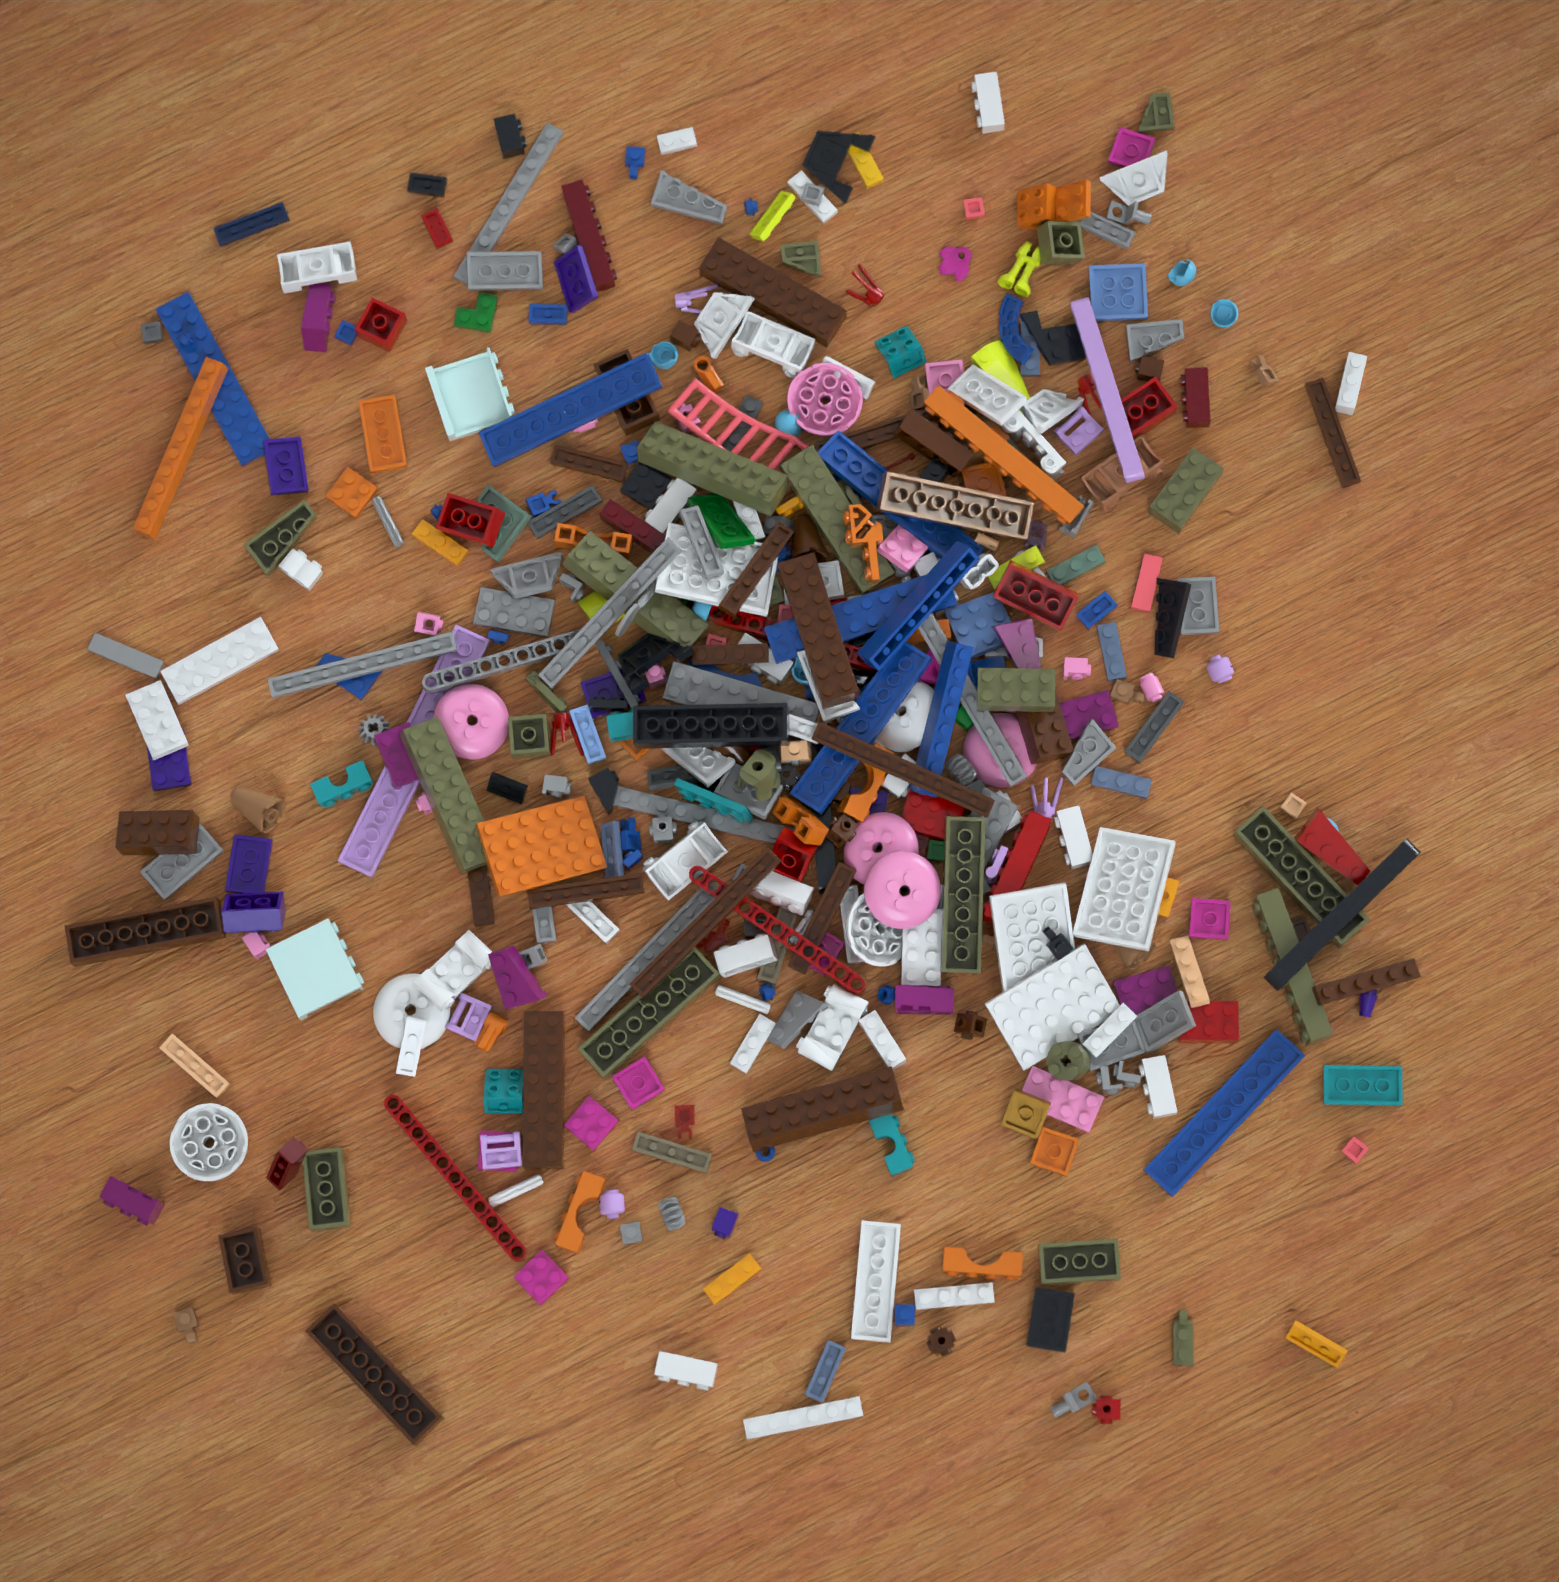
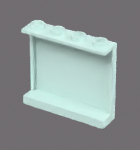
[425,347,515,441]
[266,919,364,1020]

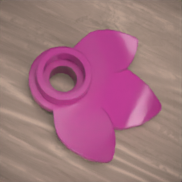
[939,247,972,282]

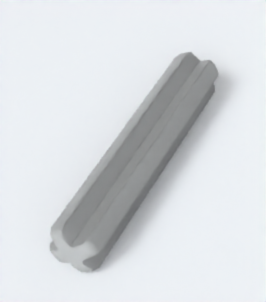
[372,496,404,548]

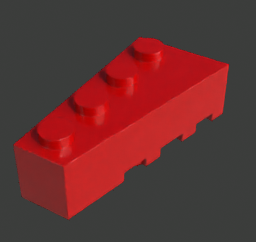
[1294,807,1370,885]

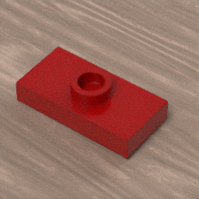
[421,208,453,249]

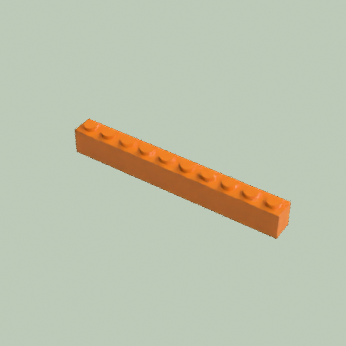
[133,357,228,540]
[924,385,1084,525]

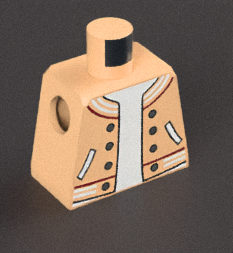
[777,740,813,767]

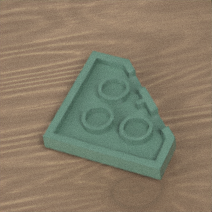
[477,484,532,562]

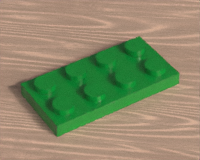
[687,493,755,549]

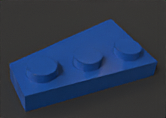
[316,653,383,701]

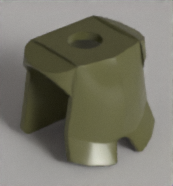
[738,749,781,801]

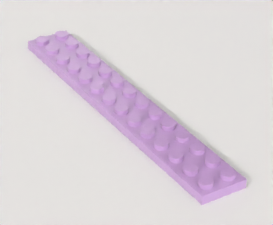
[338,625,491,878]

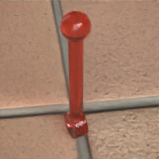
[884,453,915,470]

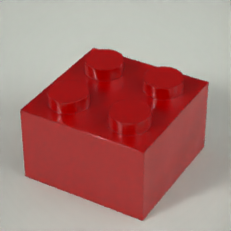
[354,298,407,352]
[772,827,818,883]

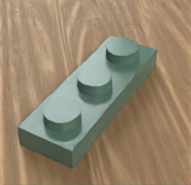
[1046,545,1105,585]

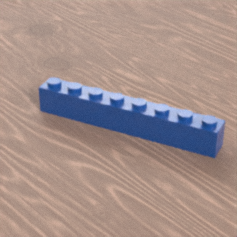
[857,541,979,671]
[909,641,973,797]

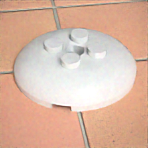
[877,680,934,752]
[846,893,902,967]
[373,973,451,1049]
[170,1103,248,1182]

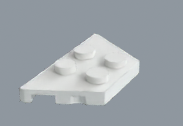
[1099,150,1168,206]
[694,292,755,359]
[1021,389,1084,434]

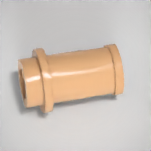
[975,532,1000,552]

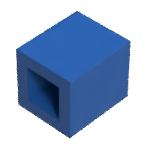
[895,1304,915,1326]

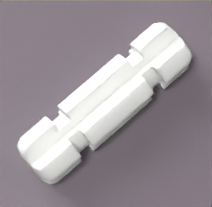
[790,910,814,945]

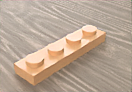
[1170,936,1210,1008]
[160,1034,230,1099]

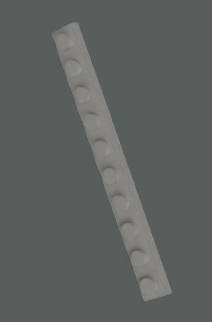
[453,123,564,286]
[538,537,683,688]
[918,613,1028,787]
[268,631,458,699]
[613,786,795,845]
[575,883,718,1032]

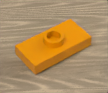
[1158,877,1180,918]

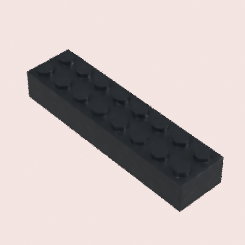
[633,703,789,749]

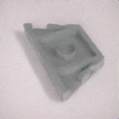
[490,552,563,599]

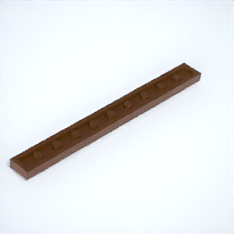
[814,404,980,452]
[811,721,996,818]
[629,847,782,999]

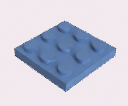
[1089,264,1148,321]
[944,592,1011,660]

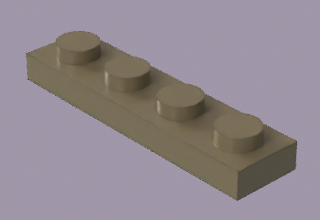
[757,907,798,985]
[632,1132,712,1174]

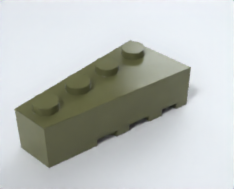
[243,499,317,577]

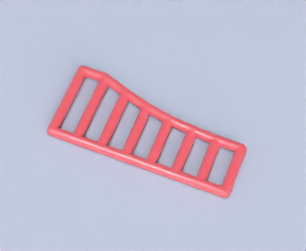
[668,379,809,470]

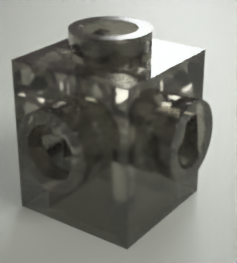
[779,763,800,792]

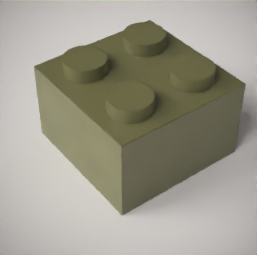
[1037,221,1085,265]
[508,714,551,759]

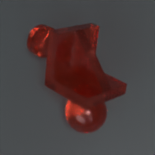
[696,918,730,953]

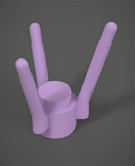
[675,285,718,314]
[1030,777,1063,819]

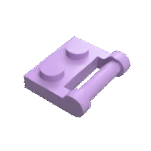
[1053,406,1104,456]
[985,845,1009,885]
[445,993,492,1041]
[480,1131,523,1170]

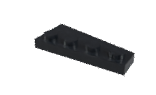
[1154,578,1191,659]

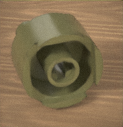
[1047,1041,1091,1081]

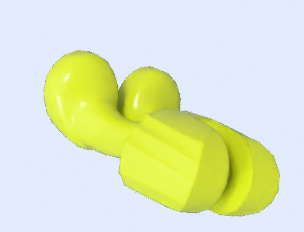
[997,241,1041,298]

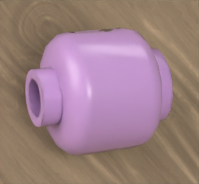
[1206,654,1234,684]
[599,1190,625,1219]

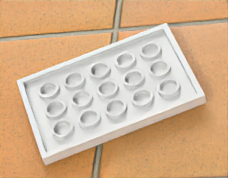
[655,523,778,617]
[1072,827,1176,951]
[989,883,1075,992]
[984,943,1120,1070]

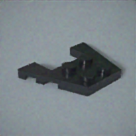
[802,131,876,204]
[1019,311,1086,366]
[618,633,694,695]

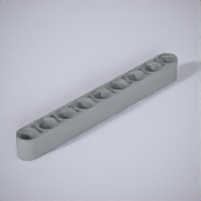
[422,630,579,693]

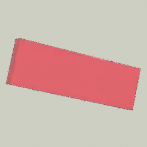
[1131,553,1163,613]

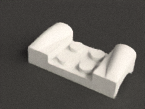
[277,241,357,293]
[731,311,816,378]
[1002,410,1066,481]
[642,820,728,901]
[413,930,492,1012]
[796,984,869,1071]

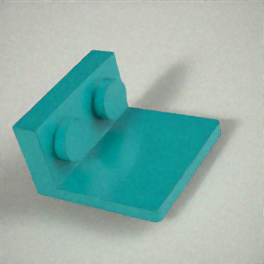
[874,326,927,378]
[483,1069,524,1114]

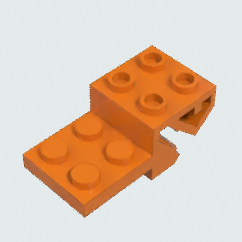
[1017,180,1091,230]
[843,504,883,585]

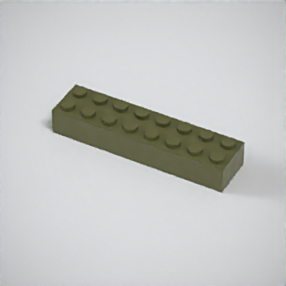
[637,421,789,516]
[779,445,895,595]
[563,531,709,647]
[399,717,488,874]
[1233,806,1370,949]
[941,816,985,973]
[1252,888,1333,1047]
[578,947,721,1080]

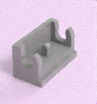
[1058,495,1094,539]

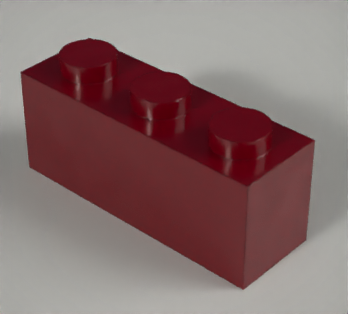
[1181,367,1211,428]
[266,1137,308,1191]

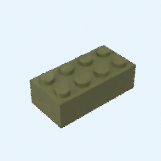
[1148,447,1224,534]
[977,668,1055,712]
[303,1147,351,1232]
[1038,1239,1121,1286]

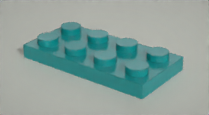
[674,778,753,823]
[1323,1065,1403,1106]

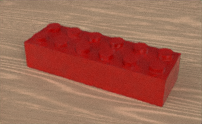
[983,810,1052,926]

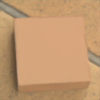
[1280,792,1307,820]

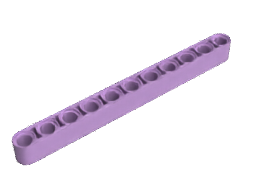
[1070,297,1145,484]

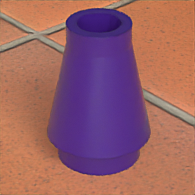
[1359,990,1378,1017]

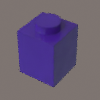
[711,1207,739,1239]

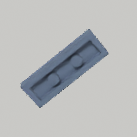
[1021,320,1040,377]
[1097,622,1127,682]
[1091,766,1152,799]
[600,821,624,878]
[805,1340,846,1403]

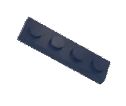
[213,202,290,247]

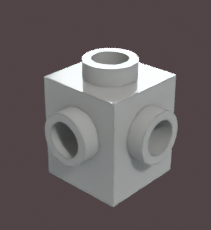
[649,814,677,844]

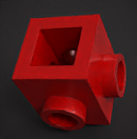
[1092,1395,1121,1424]

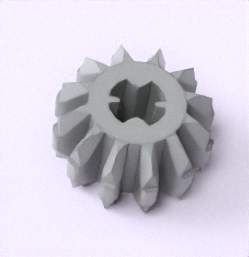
[358,713,390,746]
[945,754,977,786]
[658,1197,686,1231]

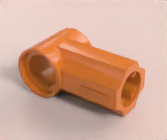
[694,356,724,393]
[474,1011,509,1053]

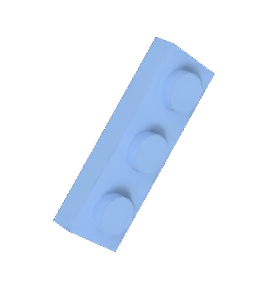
[570,705,606,765]

